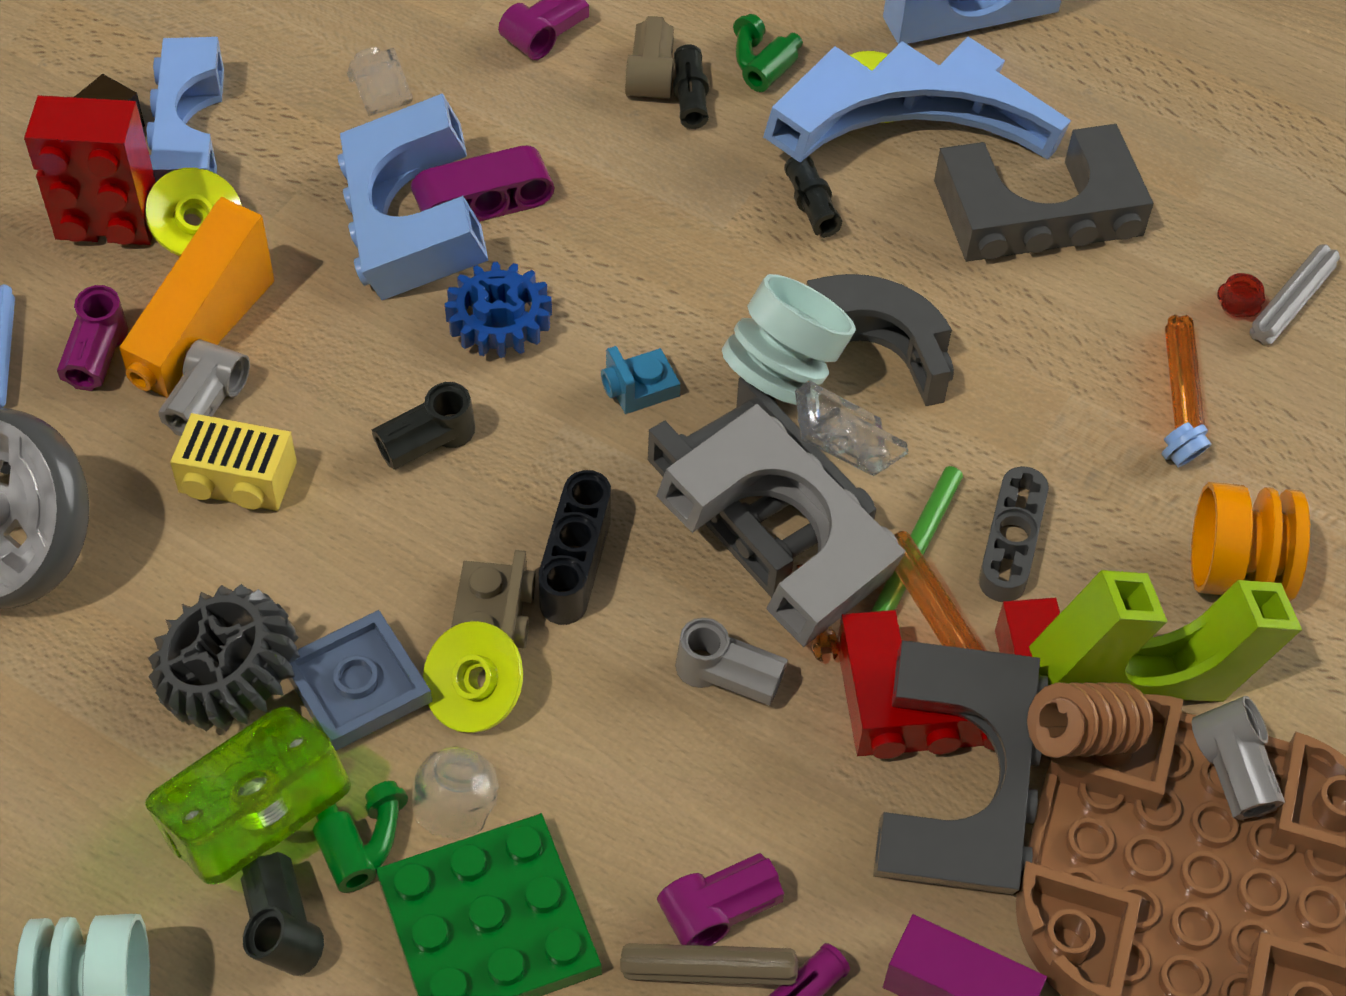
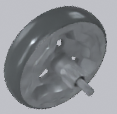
[0,408,90,609]

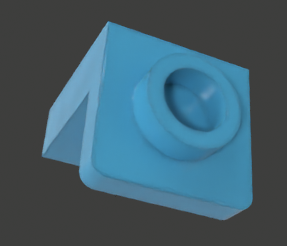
[601,346,681,414]

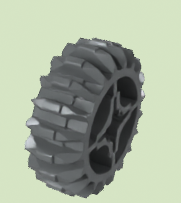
[148,584,300,732]

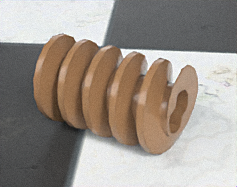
[1027,682,1153,758]

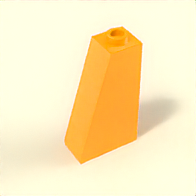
[119,197,275,398]

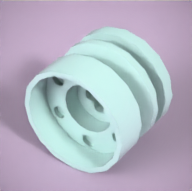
[721,274,856,406]
[14,914,150,996]

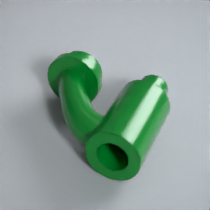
[733,14,803,92]
[312,781,408,893]

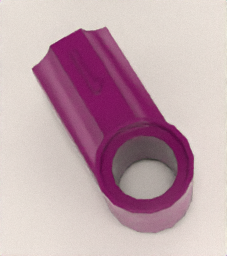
[498,0,589,60]
[57,285,128,391]
[657,852,784,946]

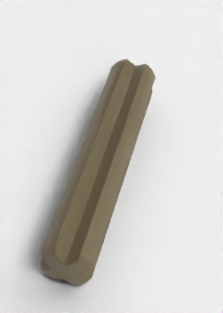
[620,943,798,985]

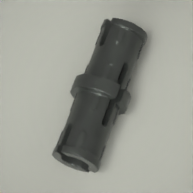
[673,44,709,129]
[784,156,842,238]

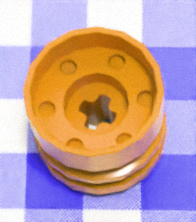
[1191,482,1310,601]

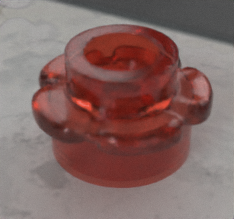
[1217,273,1265,317]

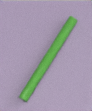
[871,466,963,612]

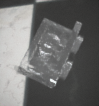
[795,380,908,476]

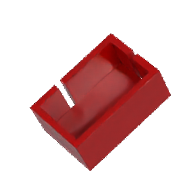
[24,95,156,245]

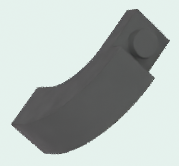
[807,274,954,406]

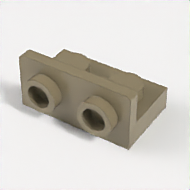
[451,550,536,649]

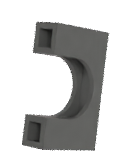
[934,124,1154,262]
[873,640,1048,895]

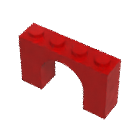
[837,597,1060,759]

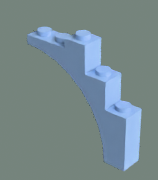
[763,36,1071,162]

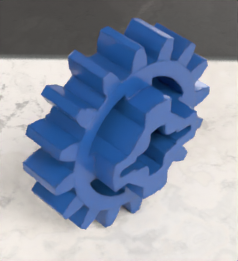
[445,262,552,358]

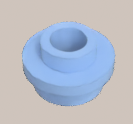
[1161,422,1211,468]

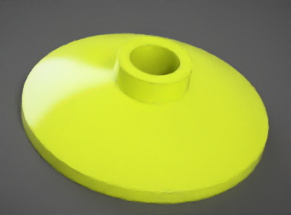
[145,168,242,256]
[423,621,523,733]

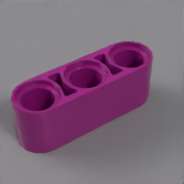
[411,145,555,222]

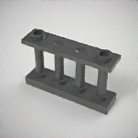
[648,377,876,598]

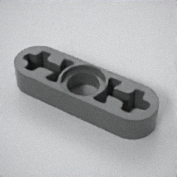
[979,466,1049,602]

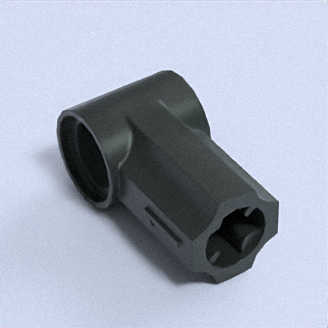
[371,382,475,470]
[240,852,324,976]

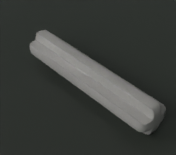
[1249,244,1340,345]

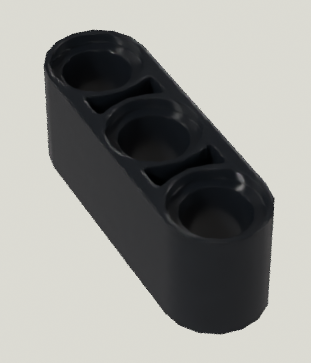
[538,470,611,625]

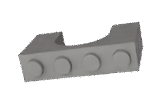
[656,404,906,648]

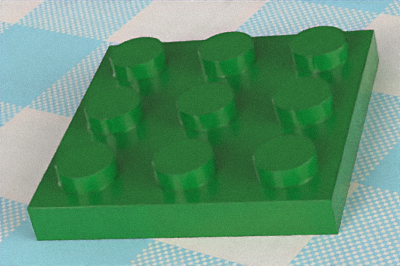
[376,813,602,996]

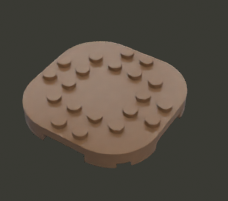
[1016,694,1346,996]

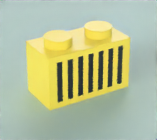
[170,413,297,511]

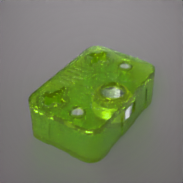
[145,707,351,884]

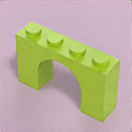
[1029,570,1302,702]

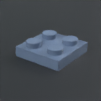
[289,610,432,752]

